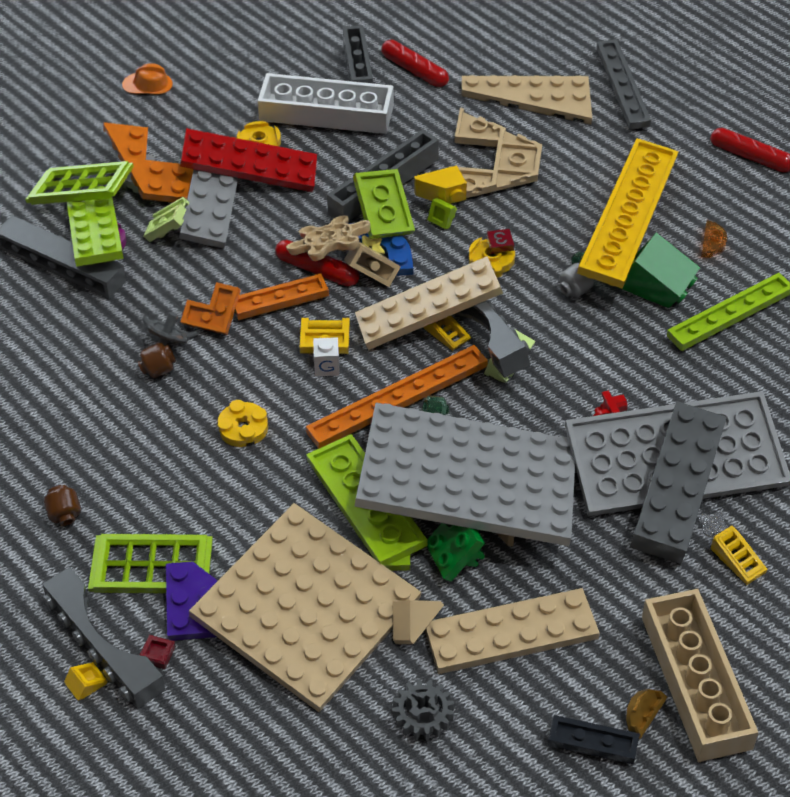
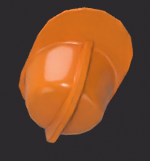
[122,63,173,94]

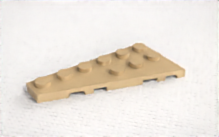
[462,75,592,125]

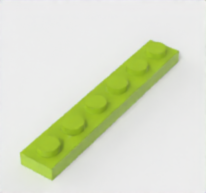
[667,273,790,351]

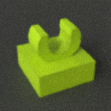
[427,198,457,229]

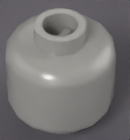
[559,263,594,298]

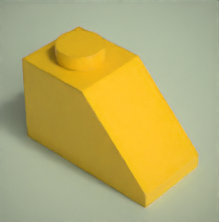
[414,165,467,204]

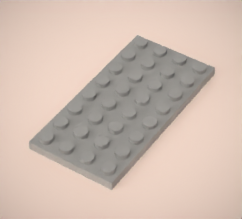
[565,391,790,516]

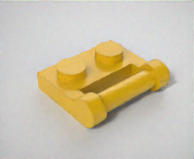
[300,318,350,354]

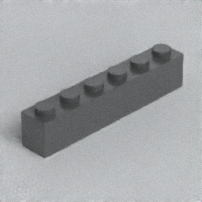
[327,129,439,222]
[0,215,126,299]

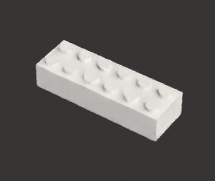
[258,73,394,134]

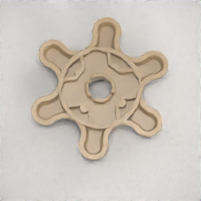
[286,216,371,261]

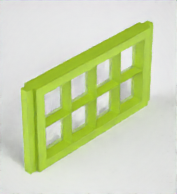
[25,161,134,205]
[88,534,213,593]

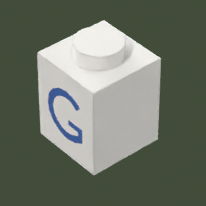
[313,337,339,376]

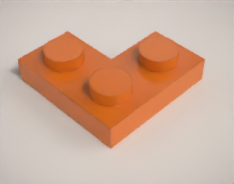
[180,282,241,335]

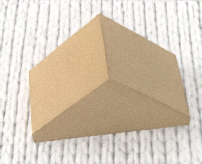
[393,600,444,644]

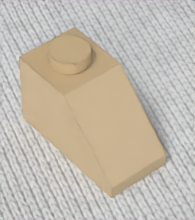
[344,242,401,287]

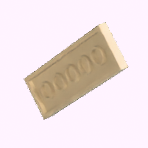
[355,256,503,350]
[425,588,600,674]

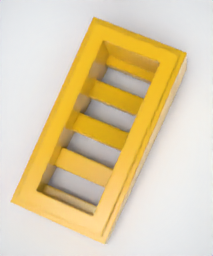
[423,315,471,351]
[711,526,768,585]

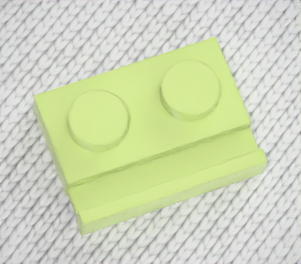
[143,197,190,242]

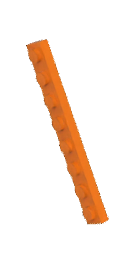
[306,345,488,449]

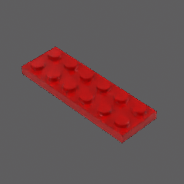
[180,128,317,192]

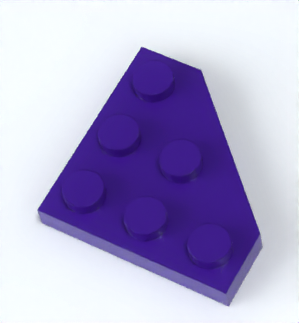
[166,562,218,641]

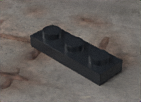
[548,715,640,764]

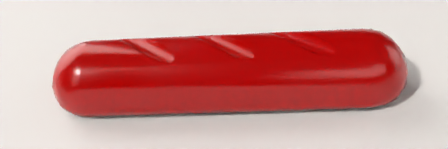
[381,39,449,87]
[710,128,790,172]
[275,240,360,286]

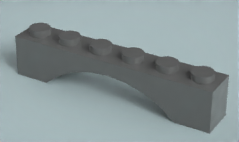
[453,301,531,378]
[42,567,166,709]

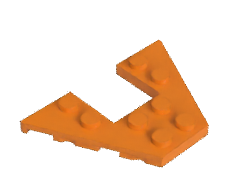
[103,122,236,202]

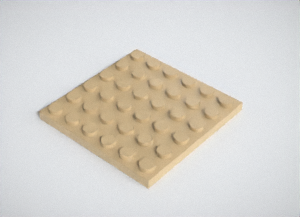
[189,503,421,712]

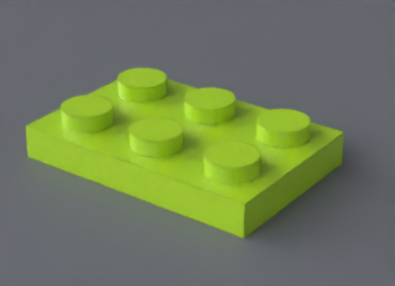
[353,169,415,239]

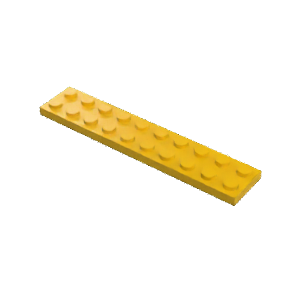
[577,138,679,288]

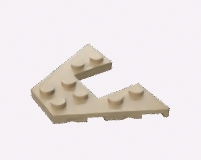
[449,108,542,198]

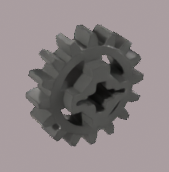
[392,679,454,741]

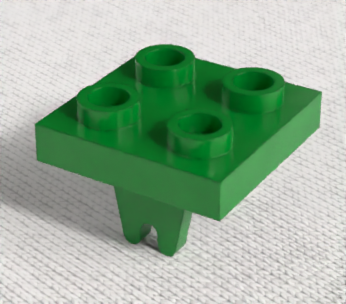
[427,523,485,581]

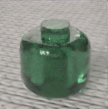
[422,396,449,415]

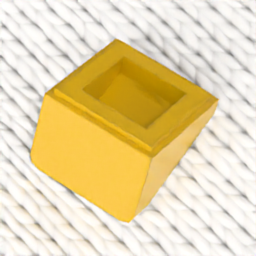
[65,662,108,700]

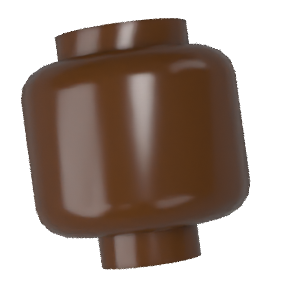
[138,343,176,379]
[43,485,81,526]

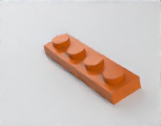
[235,274,329,320]

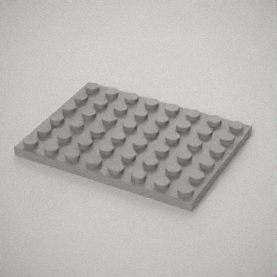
[355,403,575,546]

